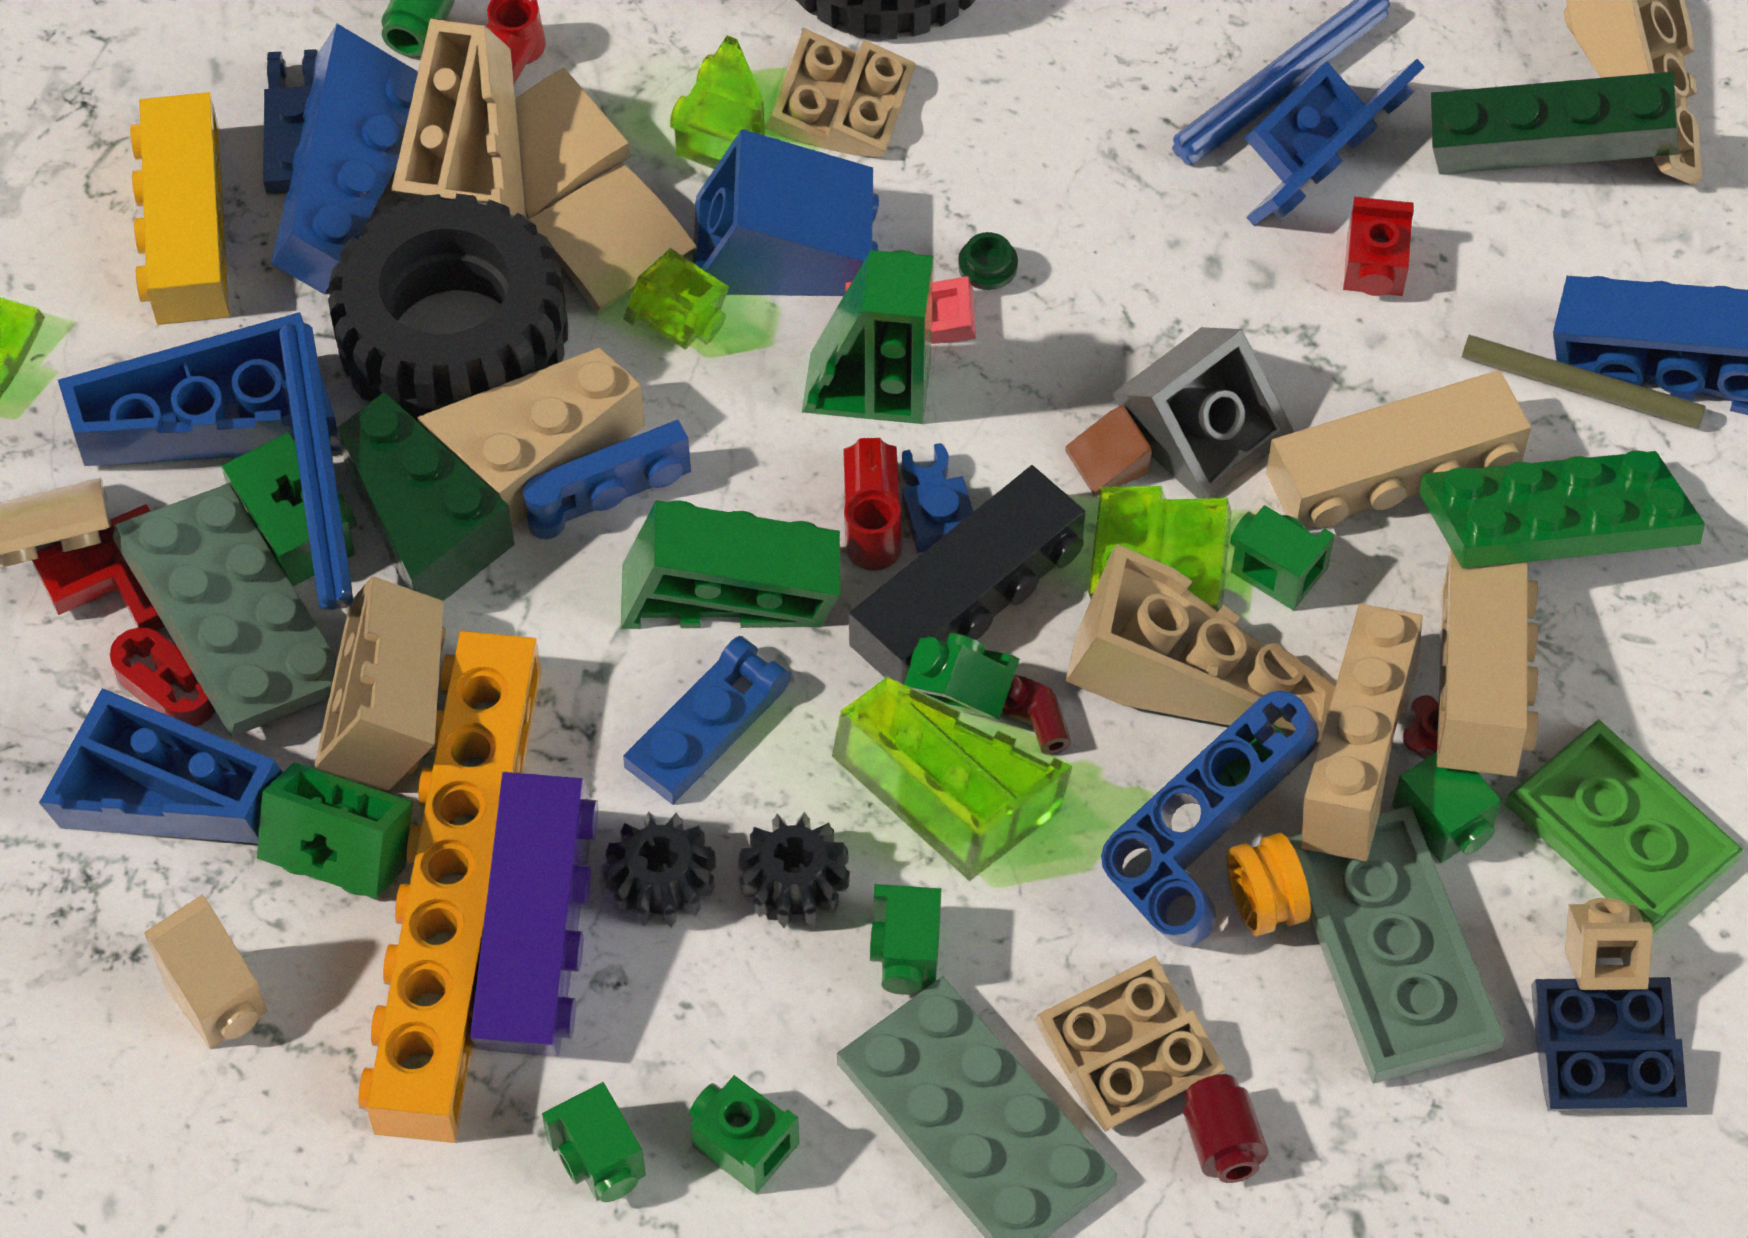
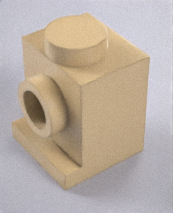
[1565,898,1653,990]

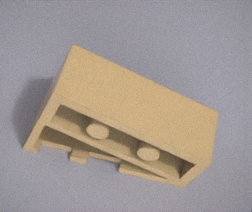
[391,19,526,217]
[417,347,645,529]
[314,576,446,793]

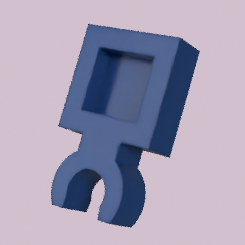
[901,443,974,553]

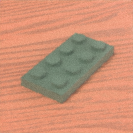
[113,483,337,737]
[1287,806,1505,1084]
[837,976,1117,1238]

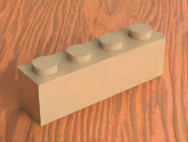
[1266,370,1532,529]
[1437,548,1538,777]

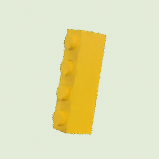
[130,92,229,325]

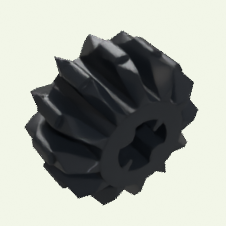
[738,811,850,928]
[603,812,716,928]

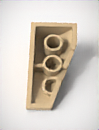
[1564,0,1702,185]
[1066,544,1336,742]

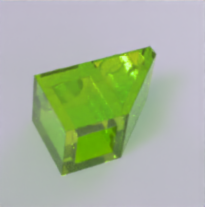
[670,35,765,169]

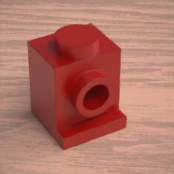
[1343,197,1414,296]

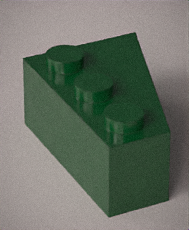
[337,392,515,601]

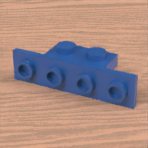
[1244,59,1425,226]

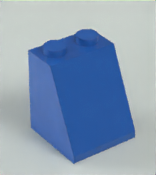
[691,129,879,296]

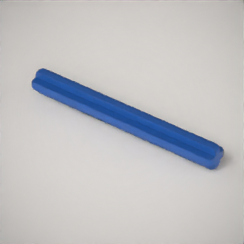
[1172,0,1390,165]
[279,322,353,610]

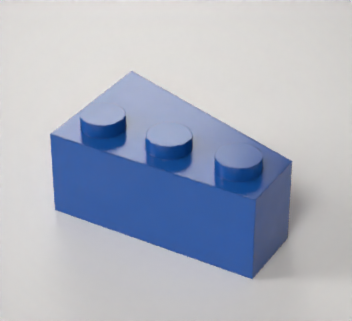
[39,688,283,843]

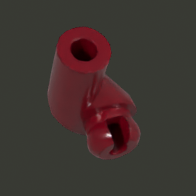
[1002,675,1072,755]

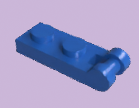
[523,419,691,540]
[623,636,792,805]

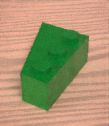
[802,250,933,424]

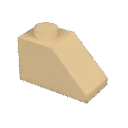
[144,894,267,1049]

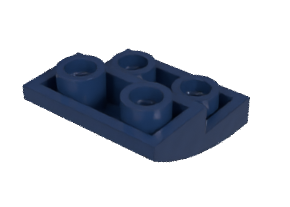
[1531,977,1687,1111]

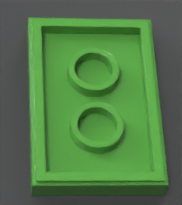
[1505,719,1744,935]

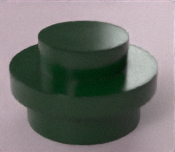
[958,232,1018,290]

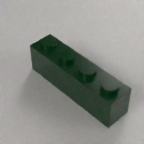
[1431,71,1679,174]

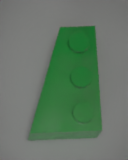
[621,500,840,629]

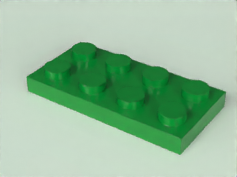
[1419,451,1705,569]

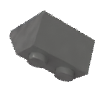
[1112,327,1294,501]

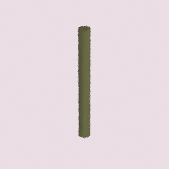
[1462,334,1706,429]

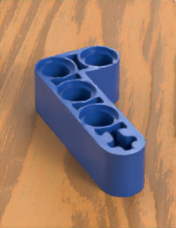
[1101,691,1319,946]

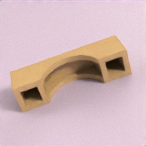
[1301,603,1423,862]

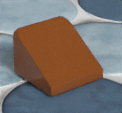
[1065,405,1152,497]

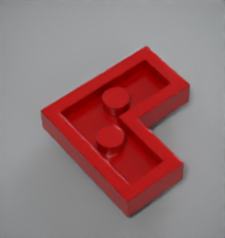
[32,504,165,631]

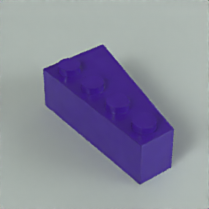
[470,772,598,1057]

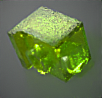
[623,248,729,350]

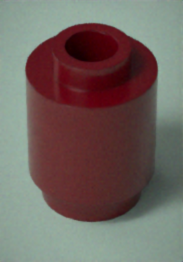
[1183,1074,1268,1183]

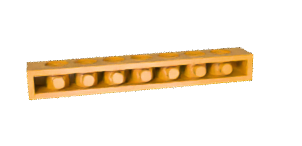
[358,631,541,1143]

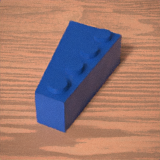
[271,23,418,294]
[1553,275,1748,415]
[58,312,341,466]

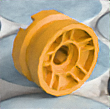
[1226,832,1311,937]

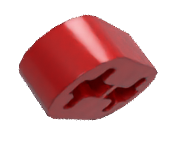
[109,627,215,727]

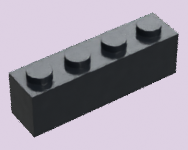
[849,465,1085,693]

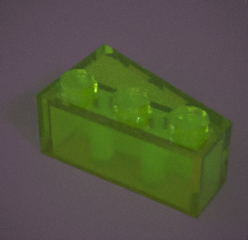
[832,677,1073,882]

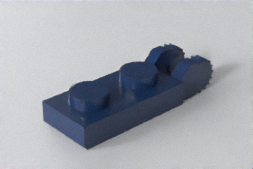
[263,49,318,194]

